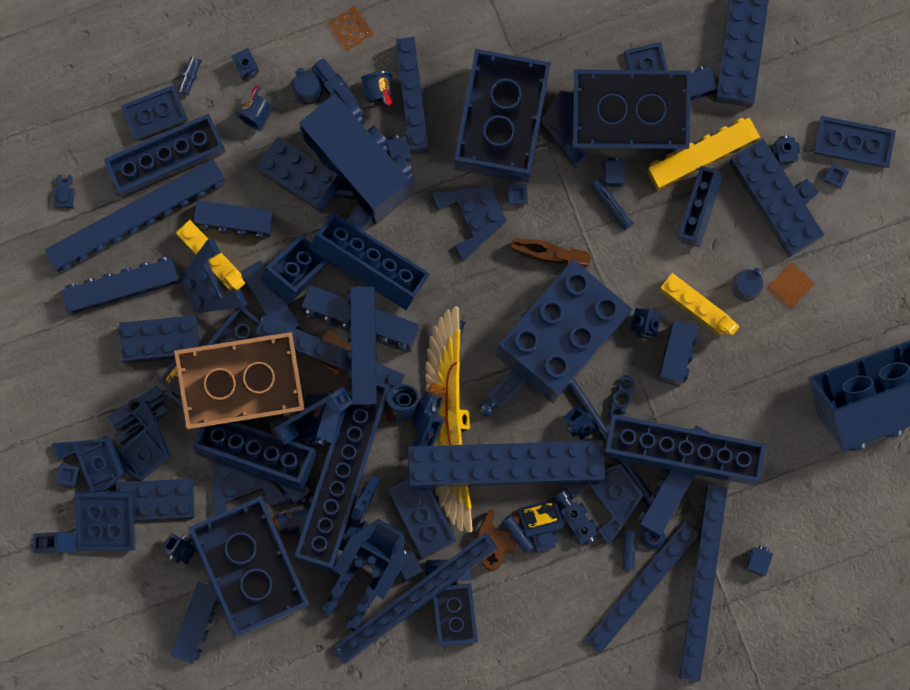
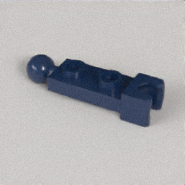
[479,370,528,417]

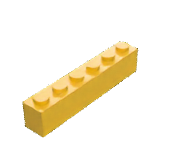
[647,117,760,192]

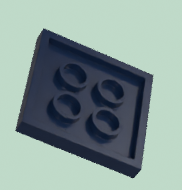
[75,491,136,551]

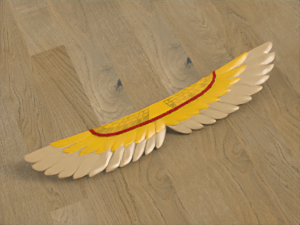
[425,306,473,533]

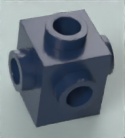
[771,135,800,165]
[630,308,662,339]
[563,405,596,440]
[161,532,195,564]

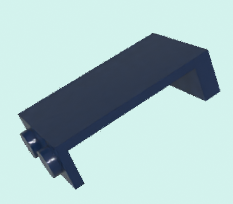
[275,387,353,445]

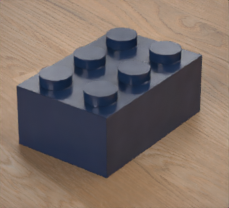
[260,235,329,304]
[657,320,699,387]
[433,583,478,647]

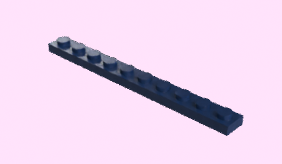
[333,532,498,664]

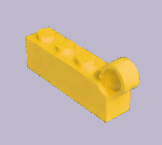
[176,220,245,291]
[659,273,739,338]

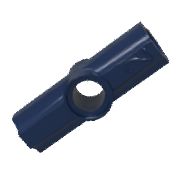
[312,59,359,105]
[108,385,166,431]

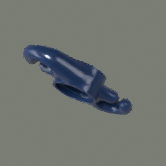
[608,376,635,418]

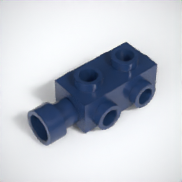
[553,490,598,545]

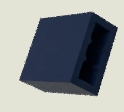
[295,393,340,447]

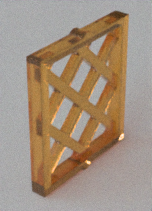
[329,6,373,51]

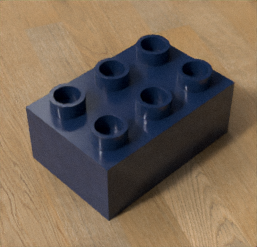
[454,49,551,183]
[573,69,691,149]
[299,93,414,225]
[495,259,633,404]
[808,340,910,451]
[188,496,309,640]

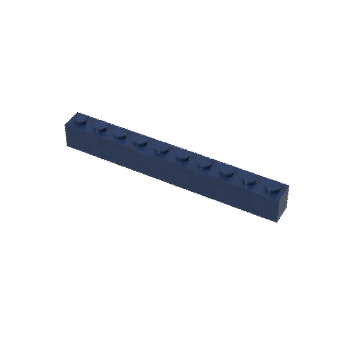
[44,159,226,273]
[679,484,728,681]

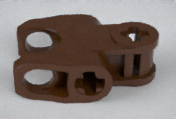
[478,510,520,571]

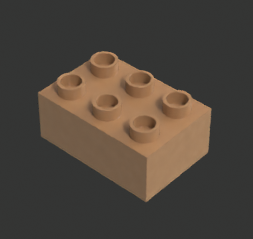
[174,332,304,430]

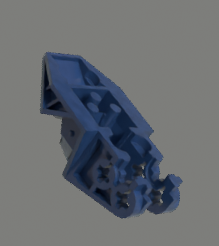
[321,519,404,631]

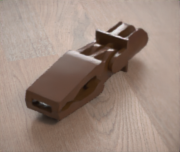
[511,238,591,269]

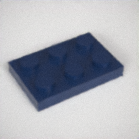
[121,85,188,142]

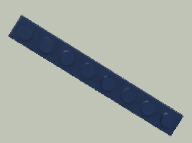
[256,315,405,389]
[586,522,699,654]

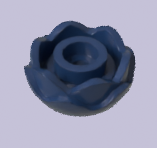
[641,530,665,549]

